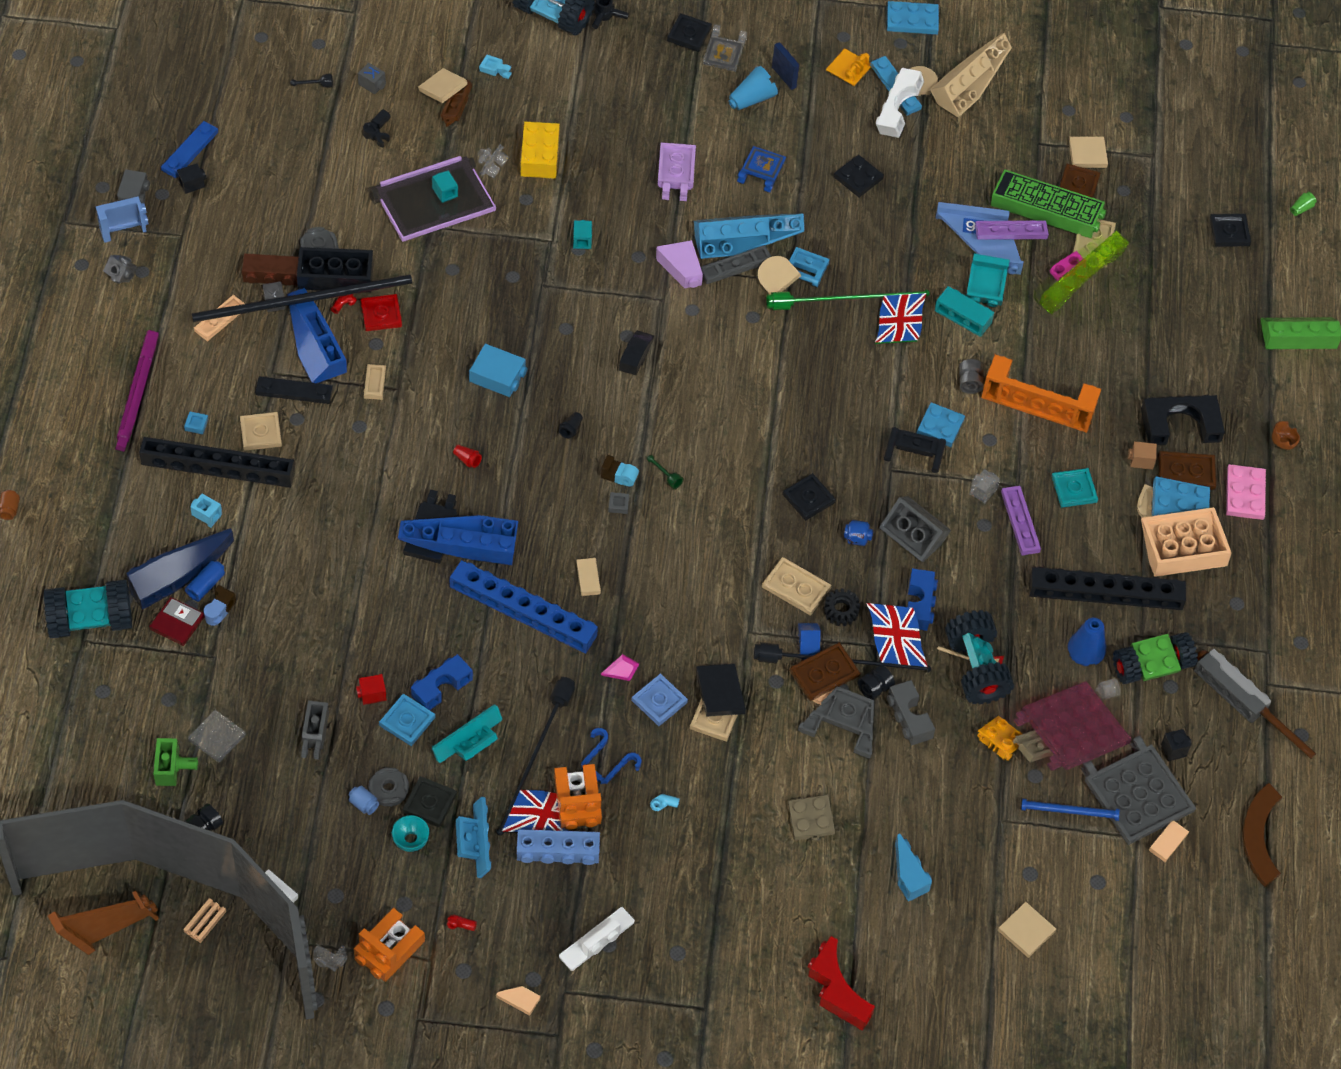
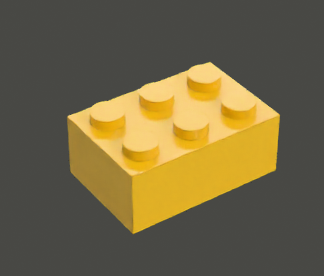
[521,121,560,178]

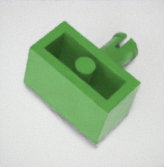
[153,738,198,786]

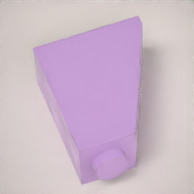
[656,240,703,288]

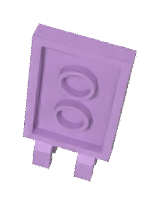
[658,143,696,201]

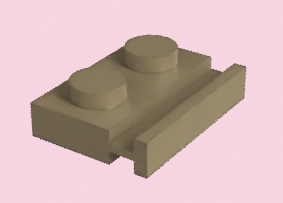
[1013,728,1060,763]

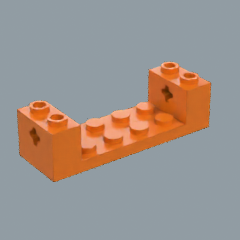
[981,354,1101,433]

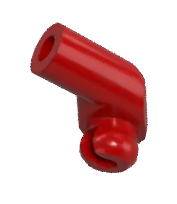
[447,914,477,931]

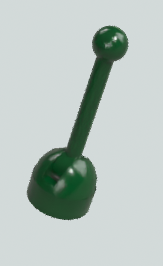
[647,455,684,489]

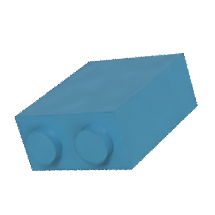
[469,344,527,397]

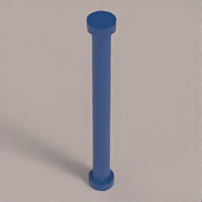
[1021,798,1120,821]

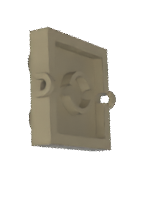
[788,795,835,840]

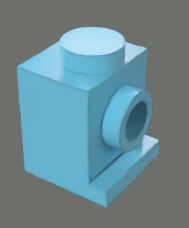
[190,494,222,528]

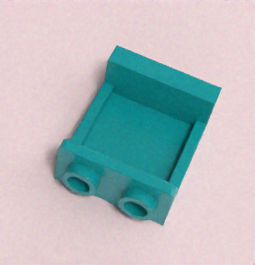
[966,254,1010,307]

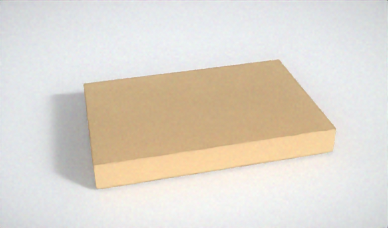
[1073,220,1116,268]
[762,557,832,616]

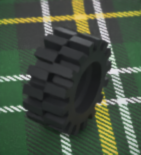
[824,589,860,626]

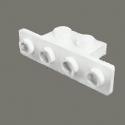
[559,907,634,971]

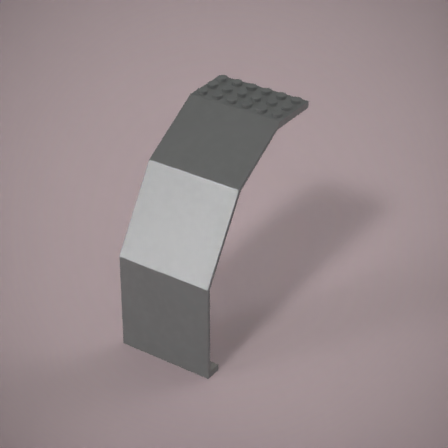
[0,800,318,1020]

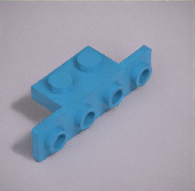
[456,797,491,878]

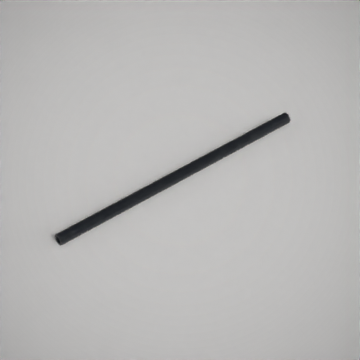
[192,275,412,323]

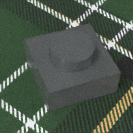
[609,492,629,514]

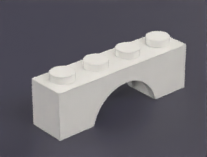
[876,68,924,138]

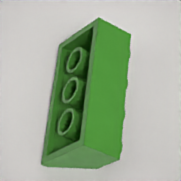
[1261,317,1341,349]

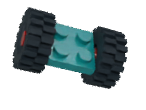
[44,580,132,639]
[945,610,1014,705]

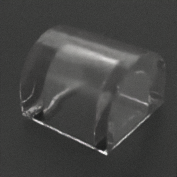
[1095,678,1121,701]

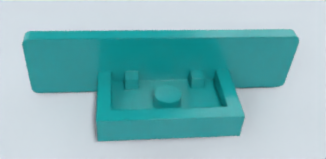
[432,704,503,763]

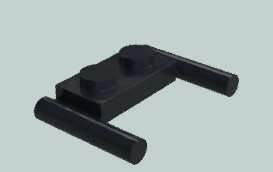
[884,427,946,473]

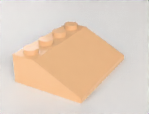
[1141,507,1232,577]

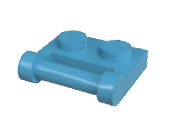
[789,247,830,287]

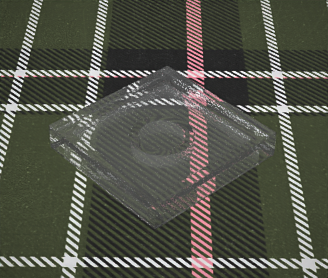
[188,710,246,763]

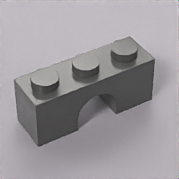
[887,680,935,746]

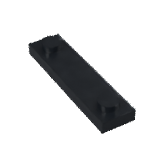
[255,376,333,404]

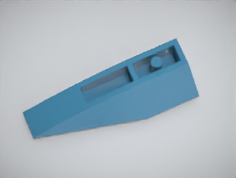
[694,213,804,259]

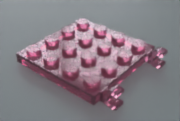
[1013,681,1131,771]

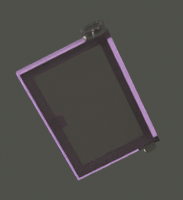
[368,156,496,242]

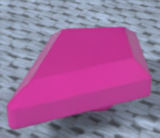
[601,654,640,681]

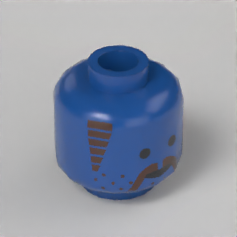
[844,520,873,546]

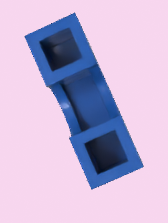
[907,568,938,631]
[411,654,473,710]

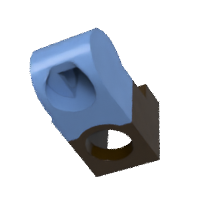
[204,585,236,626]

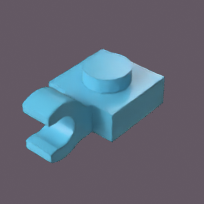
[479,55,512,79]

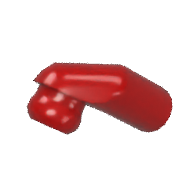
[330,294,357,314]

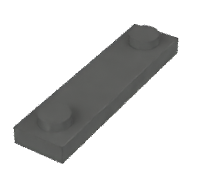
[701,245,772,284]

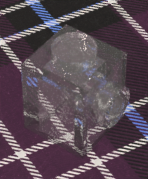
[970,469,1000,504]

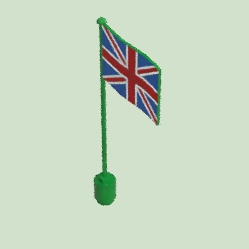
[766,289,930,344]

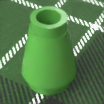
[1290,192,1317,216]

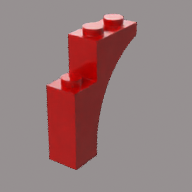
[808,936,875,1031]

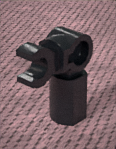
[363,109,391,148]

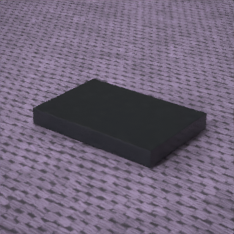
[696,664,746,717]

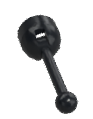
[290,73,333,88]

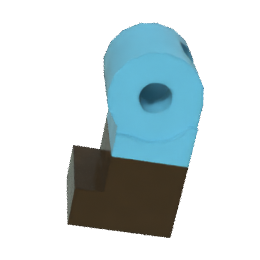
[601,454,639,486]

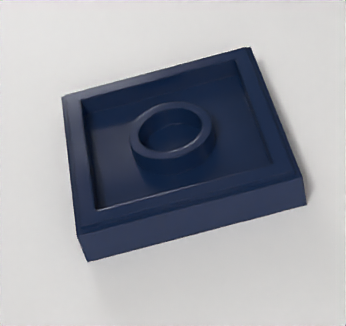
[772,42,799,90]

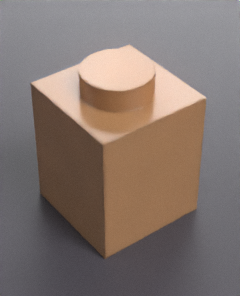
[1128,441,1157,470]

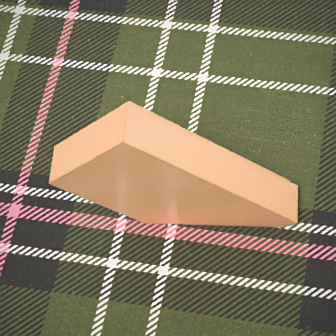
[496,986,541,1016]

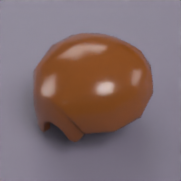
[1271,421,1300,450]

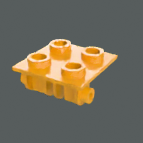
[826,48,871,86]
[977,716,1022,761]

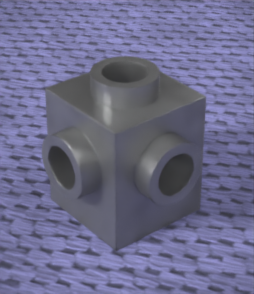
[103,255,137,284]

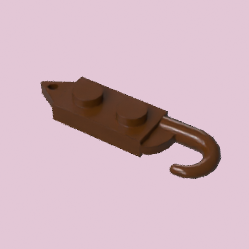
[441,79,472,127]

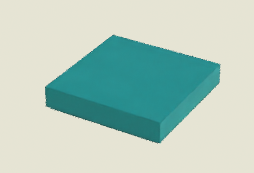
[1051,468,1098,508]

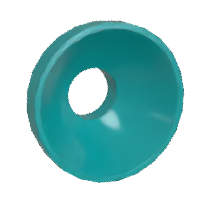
[392,815,429,852]

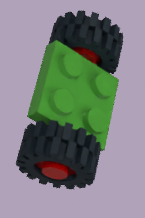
[1113,632,1198,684]

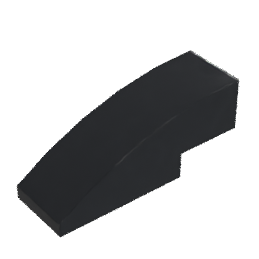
[619,330,654,376]

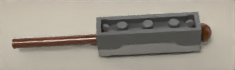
[1194,649,1316,759]

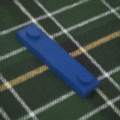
[161,121,218,178]

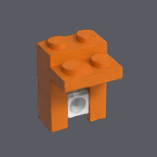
[554,764,602,830]
[354,908,425,982]

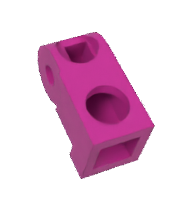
[1050,251,1086,283]

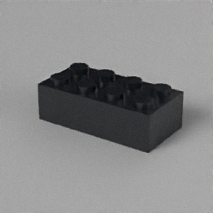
[297,247,374,293]

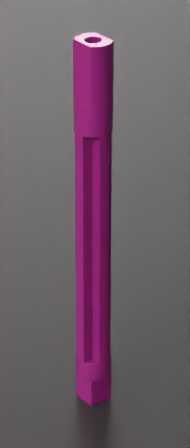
[115,330,159,452]

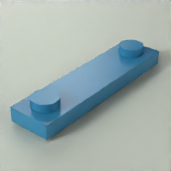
[870,56,922,116]

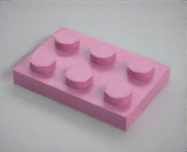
[1226,464,1266,520]

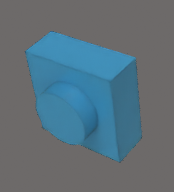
[184,412,208,434]

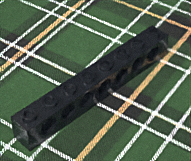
[139,437,295,488]
[1029,567,1186,610]

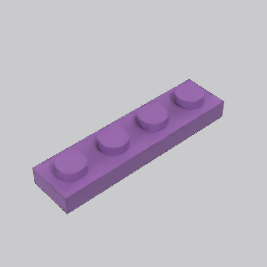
[975,221,1049,240]
[1001,486,1041,556]

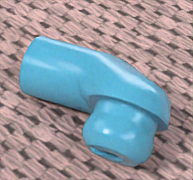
[650,794,680,811]

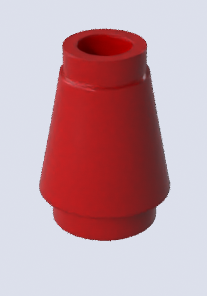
[453,445,482,468]

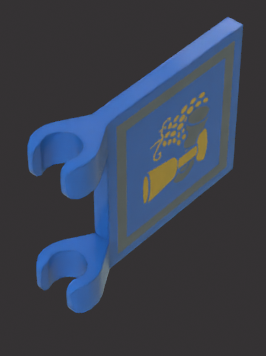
[737,146,786,192]

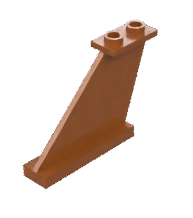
[48,890,160,955]

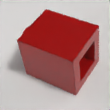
[356,674,387,705]

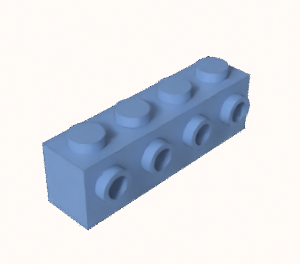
[517,829,600,865]

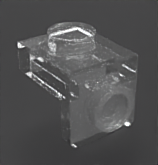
[313,945,347,972]

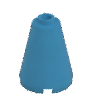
[728,66,778,110]

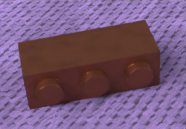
[242,253,299,286]

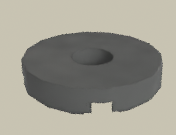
[369,768,409,807]

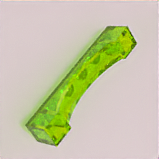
[1039,231,1129,315]

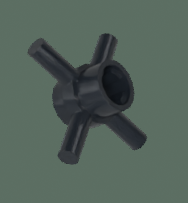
[592,0,629,29]

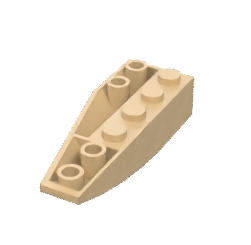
[930,33,1012,117]

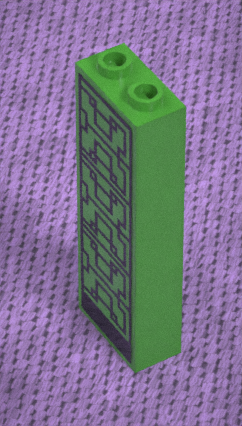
[991,169,1106,238]

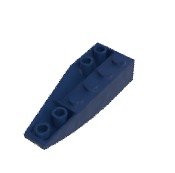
[126,528,234,610]

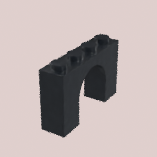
[1141,395,1225,445]

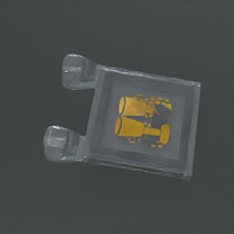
[703,24,747,72]

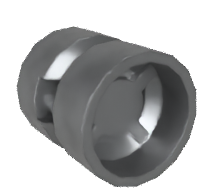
[959,359,984,394]

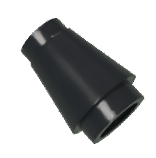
[559,412,583,439]

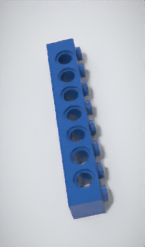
[450,560,598,654]

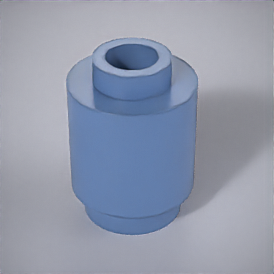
[349,786,379,815]

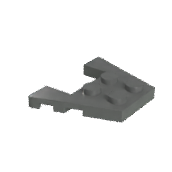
[798,686,874,759]

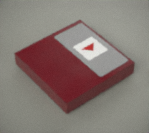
[149,597,205,646]

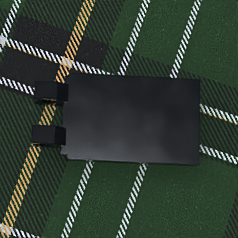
[403,489,457,564]

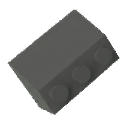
[879,496,951,562]

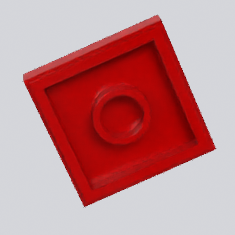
[361,294,402,331]

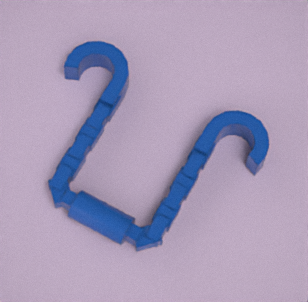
[581,728,641,784]

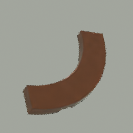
[1243,783,1282,887]

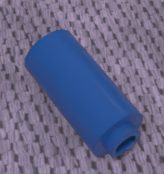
[185,561,225,602]

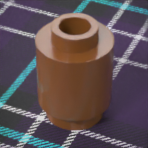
[0,490,20,520]

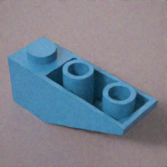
[895,834,932,902]

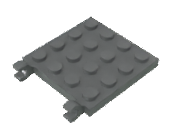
[1081,736,1196,845]

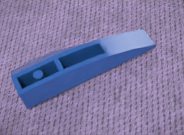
[287,288,347,383]
[398,515,518,565]

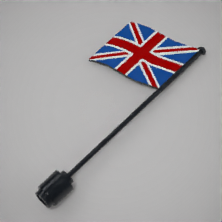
[754,603,931,673]
[496,677,575,836]

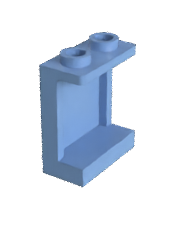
[96,196,149,243]

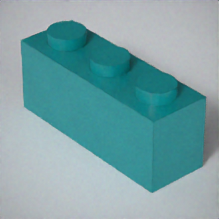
[935,286,994,337]

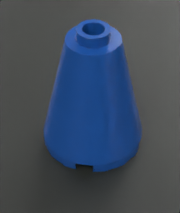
[1067,618,1107,666]

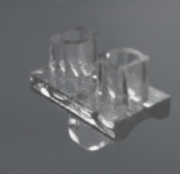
[477,144,509,178]

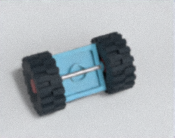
[512,0,595,36]

